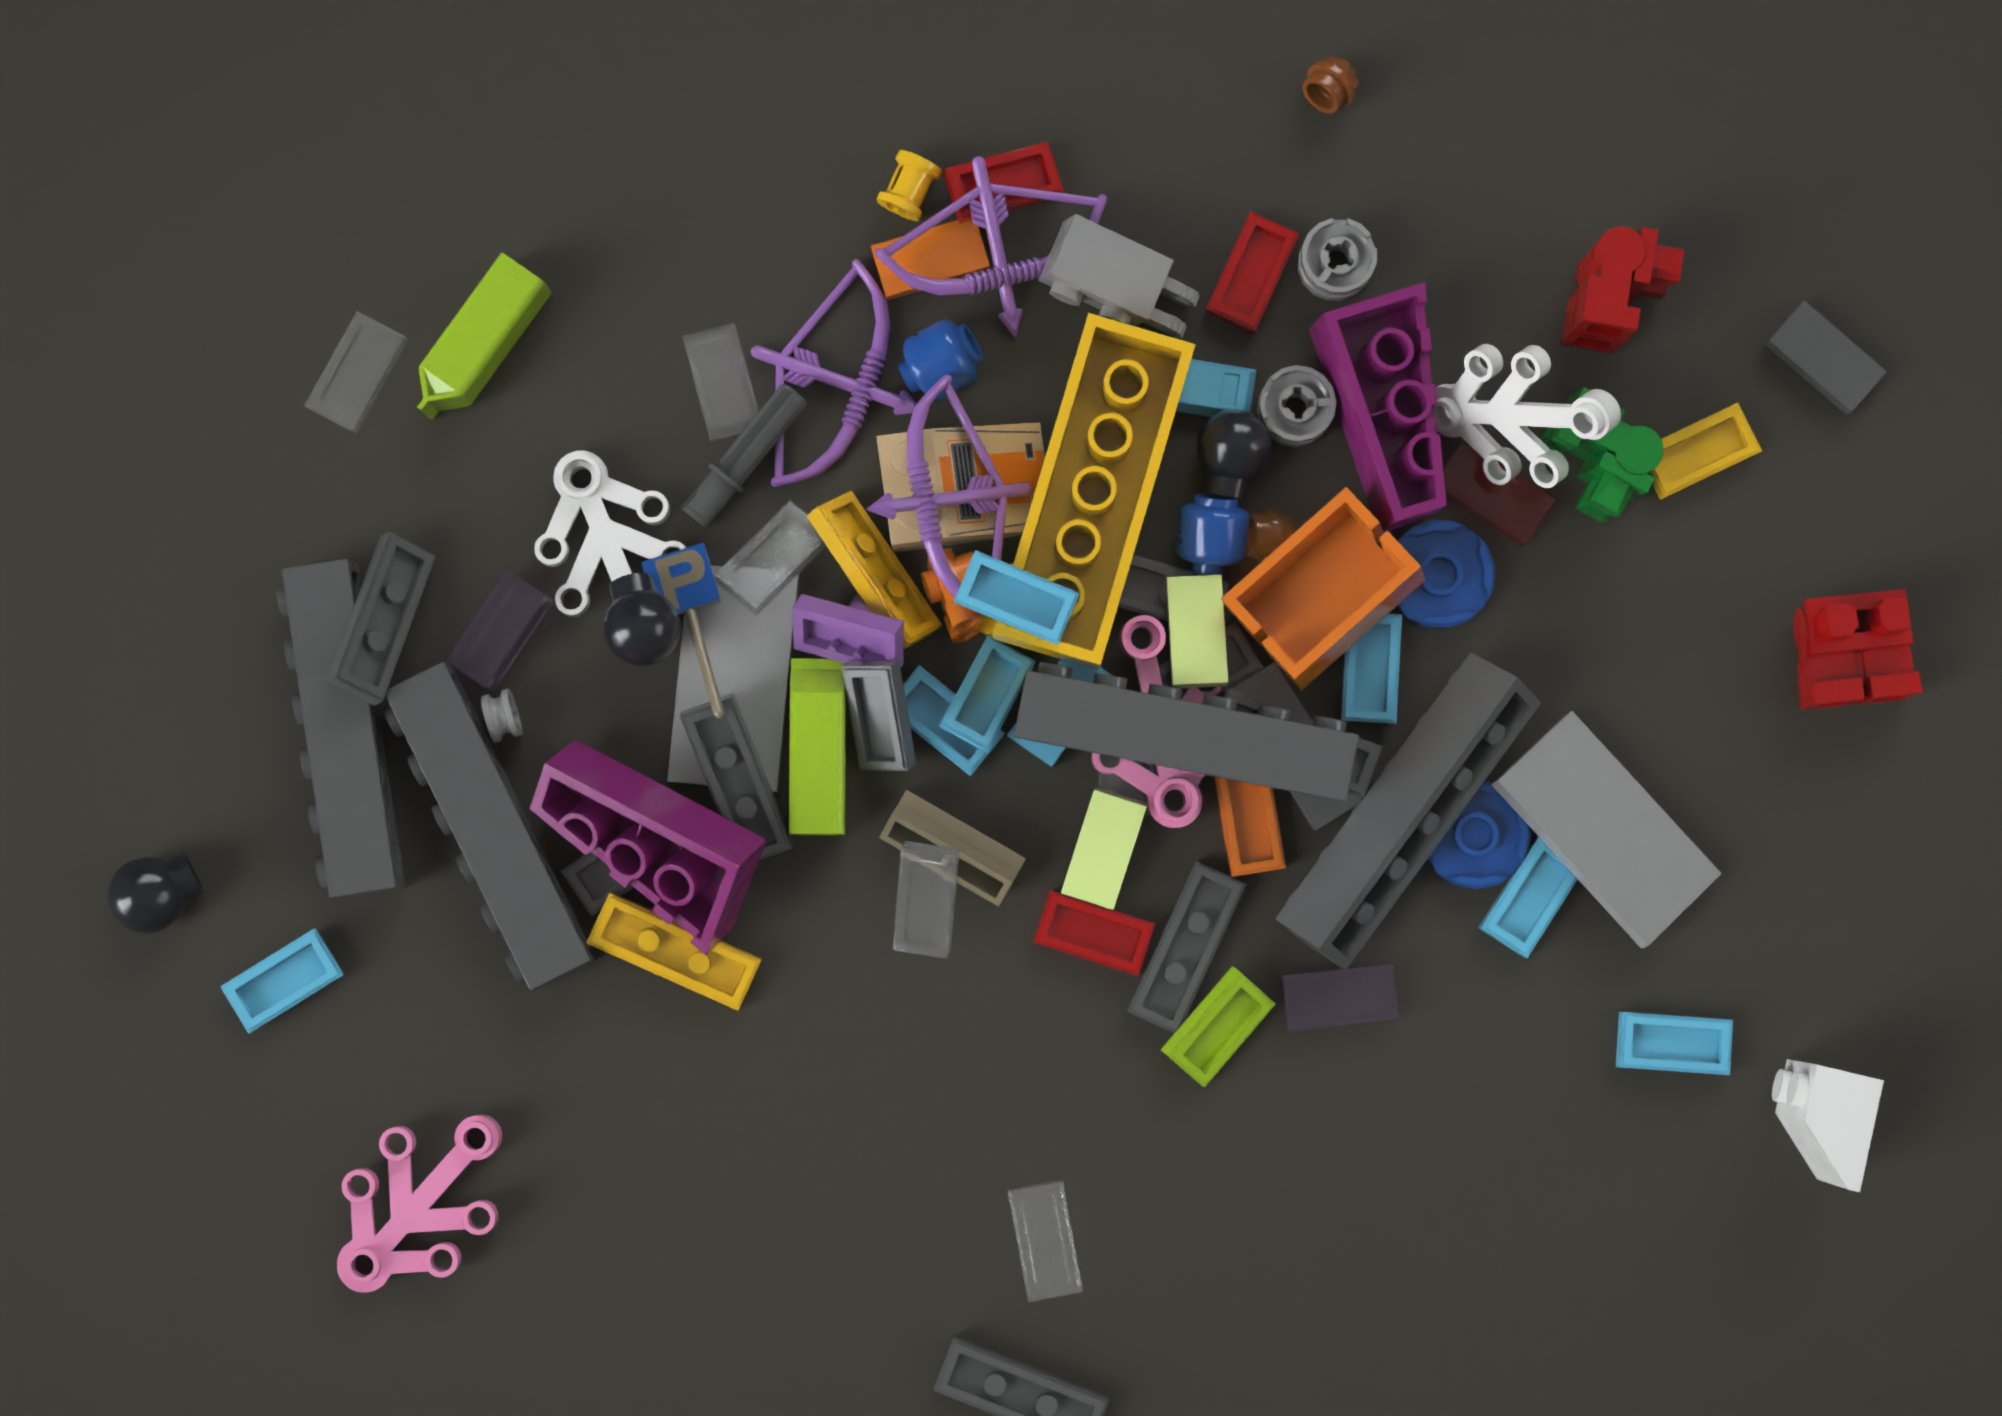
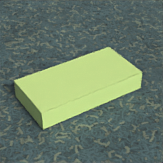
[1166,575,1228,689]
[1061,787,1147,910]

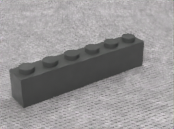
[276,559,406,898]
[1275,652,1541,971]
[383,662,597,990]
[1014,662,1359,801]

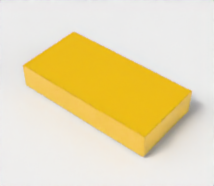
[1647,403,1762,500]

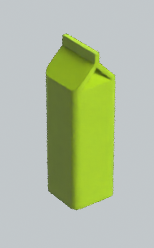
[417,252,552,421]
[789,658,846,836]

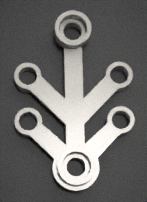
[1434,344,1621,488]
[534,450,686,617]

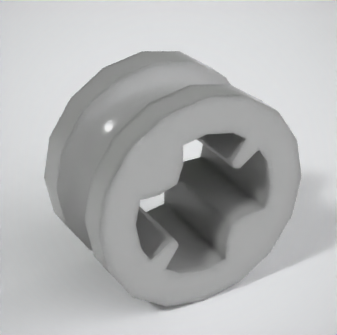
[481,688,523,743]

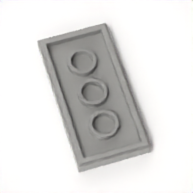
[667,565,800,793]
[1491,711,1722,949]

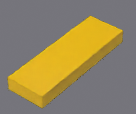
[807,490,943,649]
[586,891,761,1011]

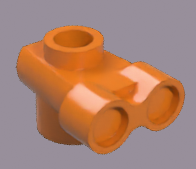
[921,548,982,643]

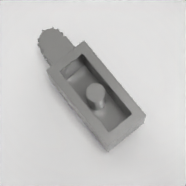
[1038,214,1200,338]

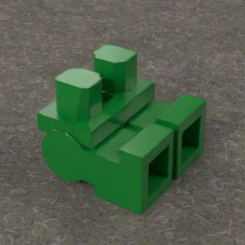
[1540,387,1663,523]

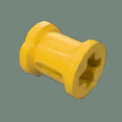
[876,150,943,222]

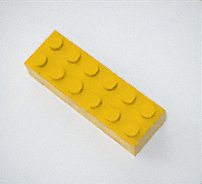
[993,313,1196,670]

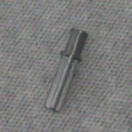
[680,384,806,529]

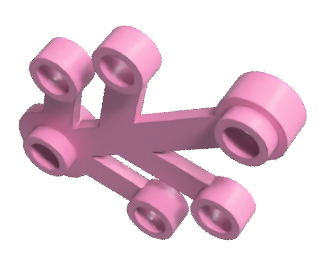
[1092,615,1222,828]
[337,1114,502,1293]

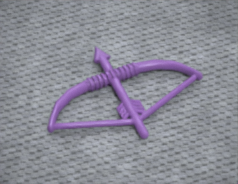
[875,156,1107,339]
[751,259,917,487]
[866,375,1032,597]

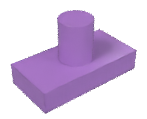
[793,593,904,668]

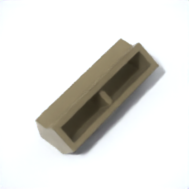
[879,790,1026,907]

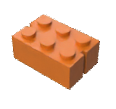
[1221,487,1425,691]

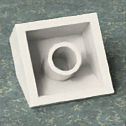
[1772,1059,1884,1192]

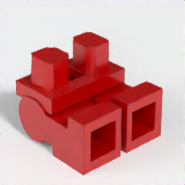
[1560,226,1684,354]
[1794,589,1923,711]

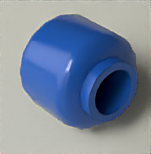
[898,319,984,401]
[1175,494,1250,575]

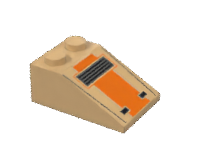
[876,422,1045,553]

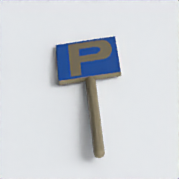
[641,542,725,719]

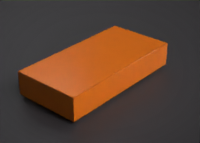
[871,220,990,301]
[1214,777,1286,877]

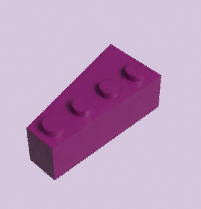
[1308,282,1447,532]
[530,739,767,955]

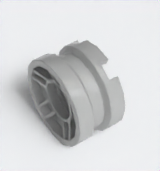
[1297,218,1377,301]
[1256,365,1337,448]

